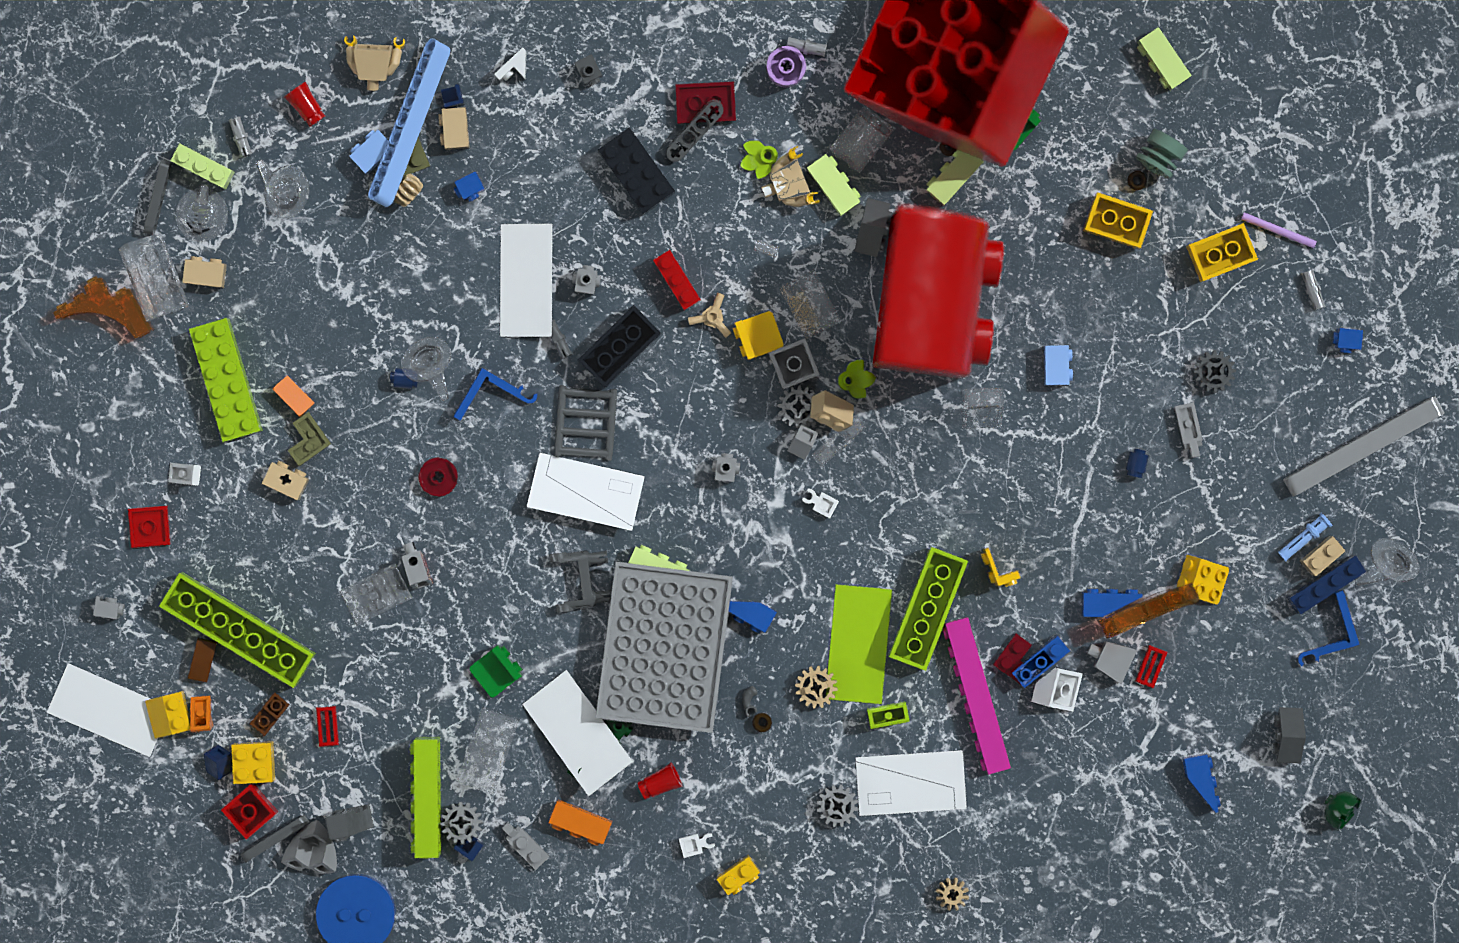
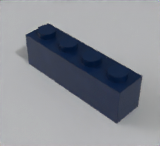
[1287,555,1366,615]

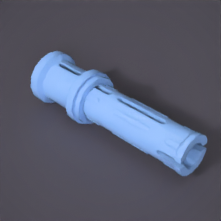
[1278,513,1333,561]

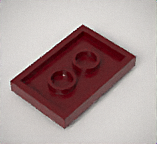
[675,81,736,124]

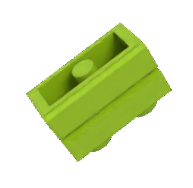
[867,701,910,729]

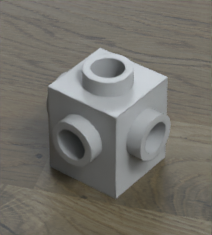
[572,265,601,295]
[712,453,740,482]

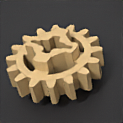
[795,666,838,709]

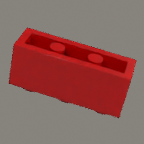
[653,250,701,311]

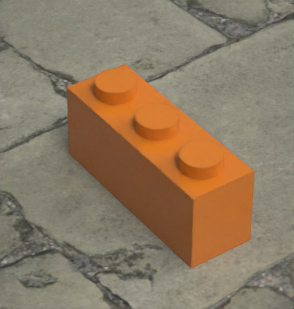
[549,799,612,846]

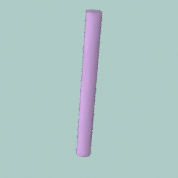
[1241,213,1317,248]

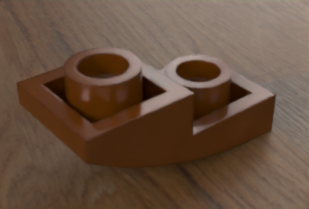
[188,638,217,683]
[249,693,290,737]

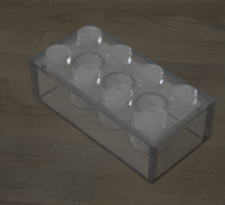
[118,233,189,322]
[456,706,520,795]

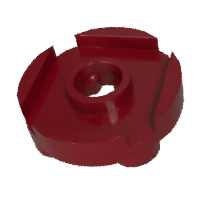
[419,457,458,497]

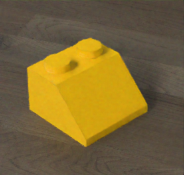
[145,691,190,738]

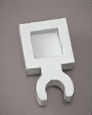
[802,489,839,518]
[679,833,715,858]

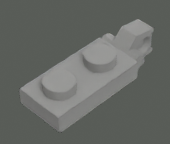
[1174,402,1203,458]
[502,822,550,870]

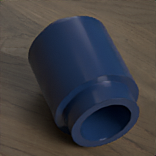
[390,368,419,389]
[1126,448,1149,478]

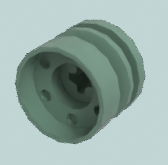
[1135,129,1188,179]

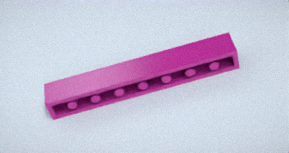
[942,617,1011,775]

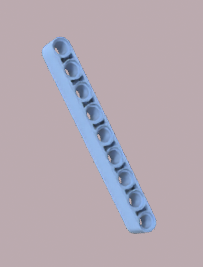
[368,38,450,207]

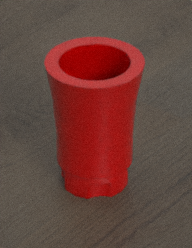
[284,82,325,127]
[638,762,683,800]

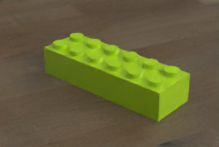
[189,318,263,442]
[888,546,968,671]
[410,737,441,858]

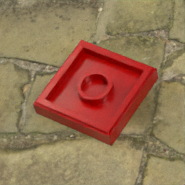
[128,506,171,548]

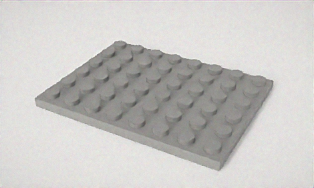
[596,562,733,733]

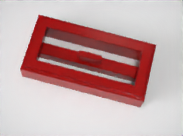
[1135,645,1168,688]
[316,706,339,747]

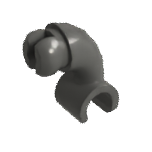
[742,686,758,717]

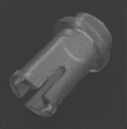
[753,239,779,258]

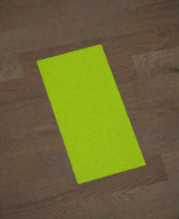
[826,584,892,704]

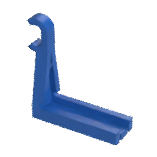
[454,368,537,421]
[1298,590,1360,666]

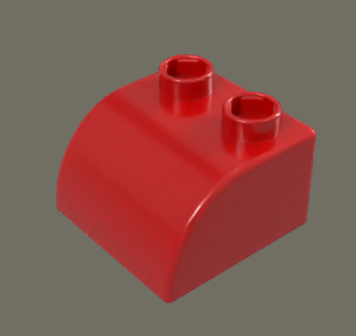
[844,0,1069,167]
[872,205,1004,379]

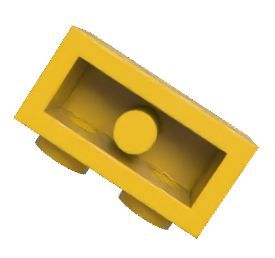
[717,854,760,895]

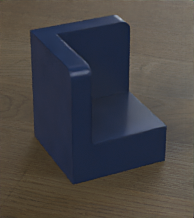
[441,84,465,109]
[204,744,233,780]
[453,832,484,861]

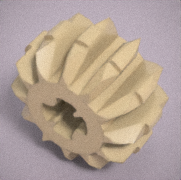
[394,173,423,207]
[936,877,969,911]

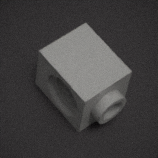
[787,424,818,460]

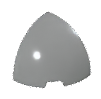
[281,820,337,874]

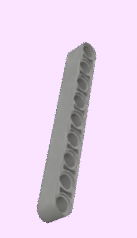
[1283,396,1444,497]

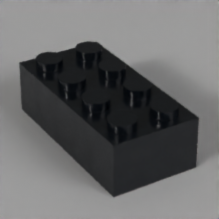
[598,127,675,215]
[578,305,661,388]

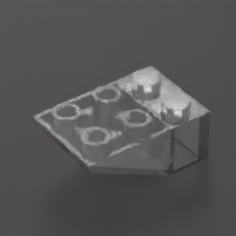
[339,563,412,626]

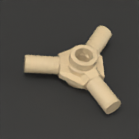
[688,293,731,338]

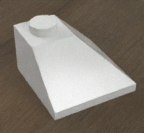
[1031,668,1082,711]

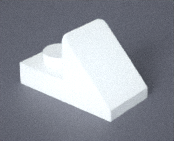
[494,48,526,82]
[169,463,201,485]

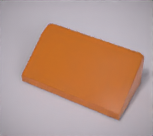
[273,375,315,417]

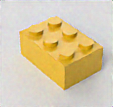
[1083,192,1153,249]
[1186,223,1258,282]

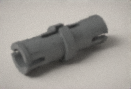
[550,319,572,360]

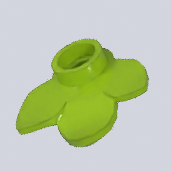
[740,141,778,179]
[838,359,876,399]

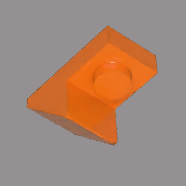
[190,696,213,732]

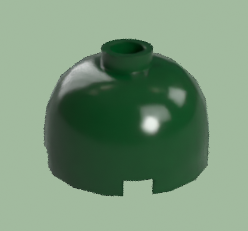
[1324,791,1362,831]

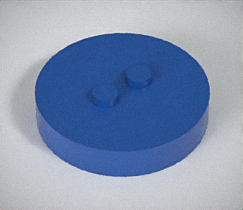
[316,874,396,943]

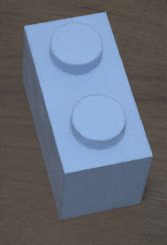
[350,130,388,174]
[1043,345,1073,385]

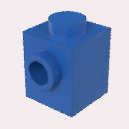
[454,171,485,202]
[1332,328,1363,353]

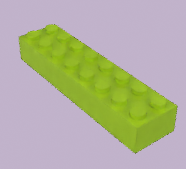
[159,572,316,688]

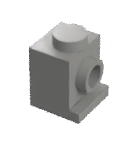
[93,595,125,619]

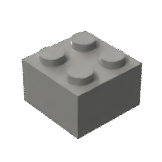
[768,339,820,389]

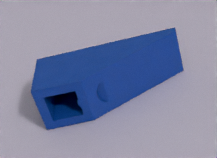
[1082,589,1143,617]
[728,601,777,634]
[1012,634,1070,688]
[1182,753,1221,813]

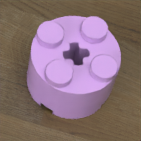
[766,46,806,87]

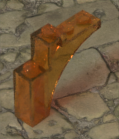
[53,276,155,339]
[1099,582,1200,639]

